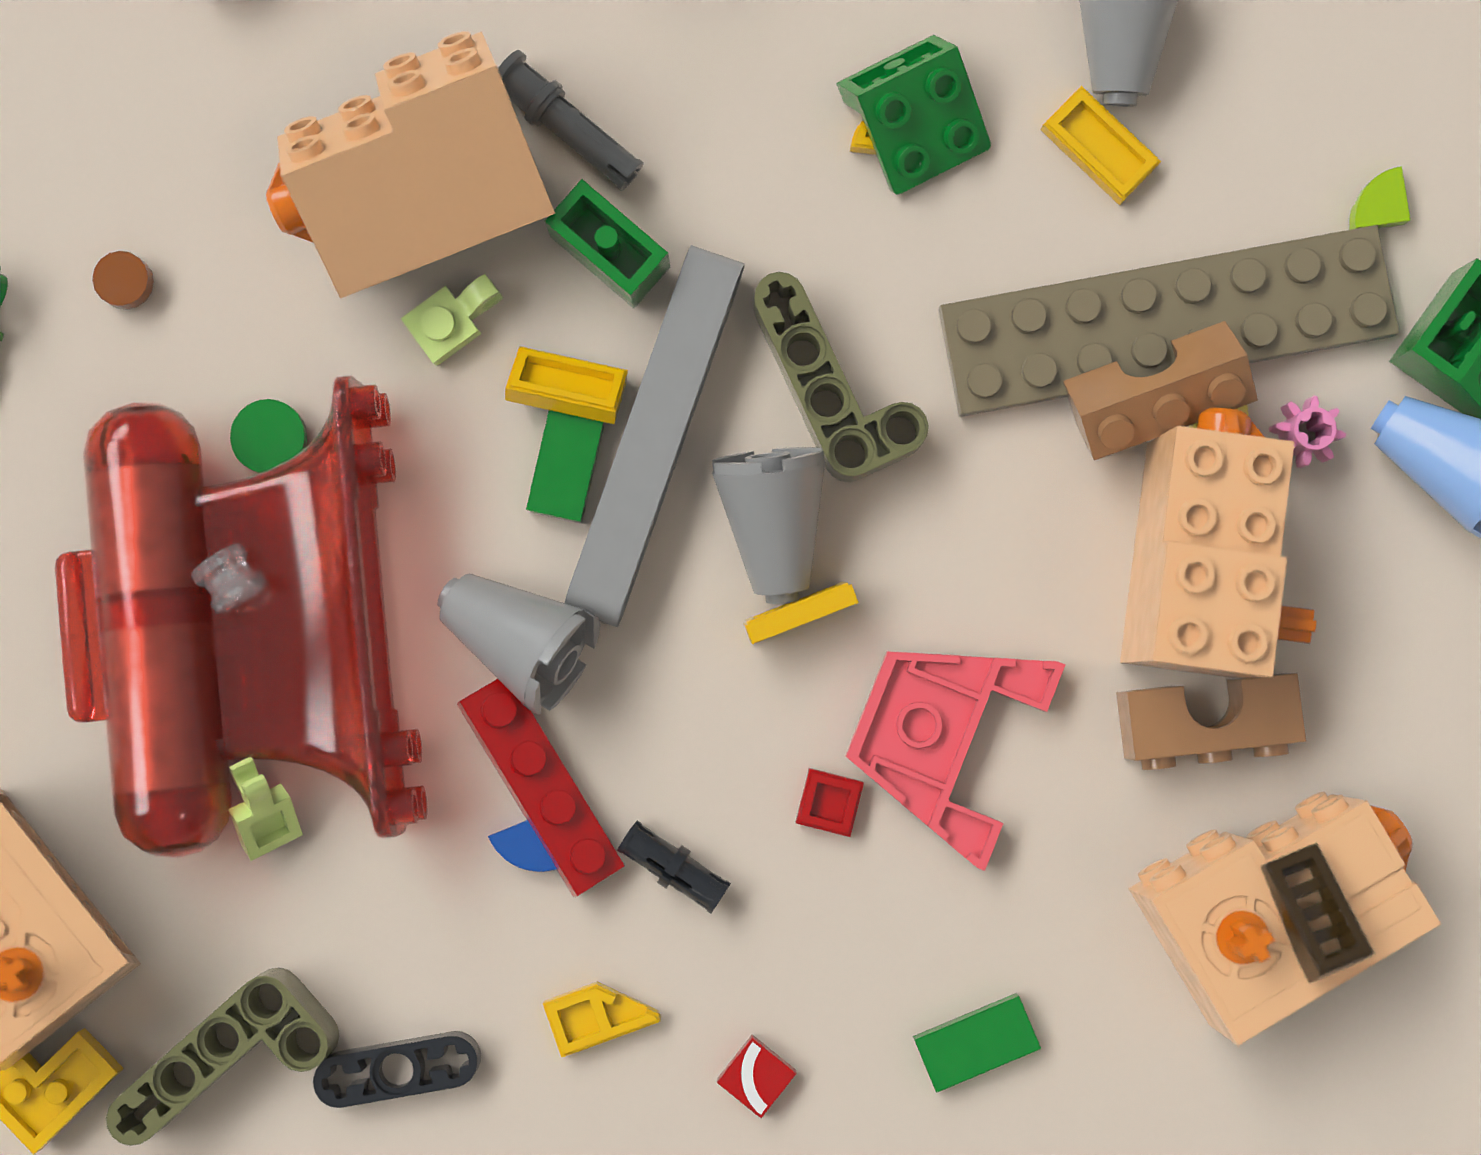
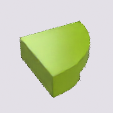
[1349,166,1411,230]

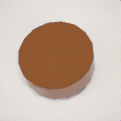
[92,251,154,310]

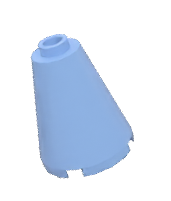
[1371,396,1481,538]

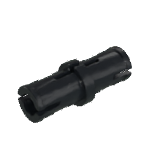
[617,820,731,914]

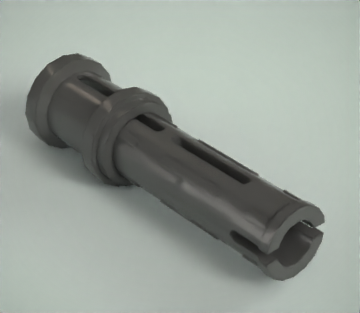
[498,50,644,191]

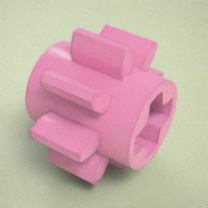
[1269,396,1346,468]

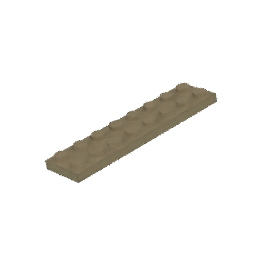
[938,225,1399,417]

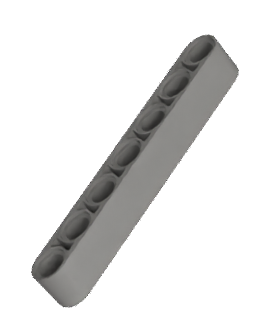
[565,245,745,627]

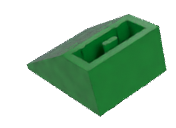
[1389,258,1481,419]

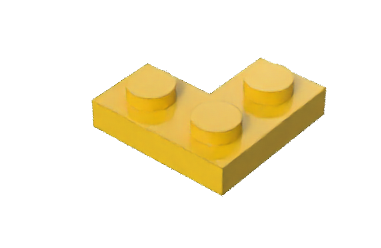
[0,1028,124,1155]

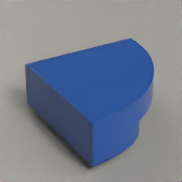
[488,820,557,872]

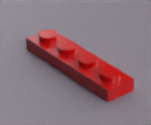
[457,679,625,897]

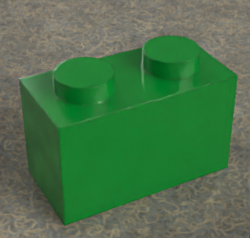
[544,179,670,308]

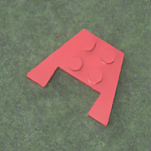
[845,651,1066,871]

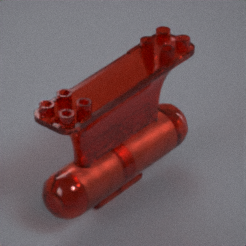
[54,375,428,858]

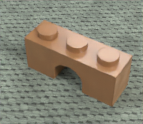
[1063,321,1258,461]
[1116,673,1306,770]

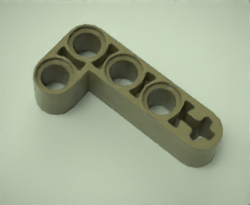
[754,272,929,482]
[106,967,339,1146]

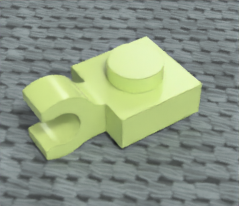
[401,274,503,366]
[228,756,303,861]

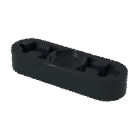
[313,1031,481,1108]

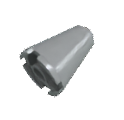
[1079,0,1178,106]
[712,447,825,604]
[437,573,600,714]

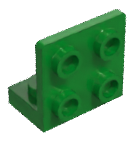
[836,35,991,195]

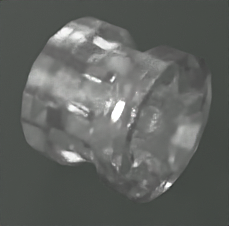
[191,543,268,615]

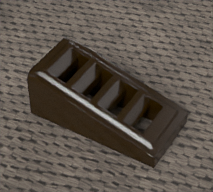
[1261,843,1375,984]

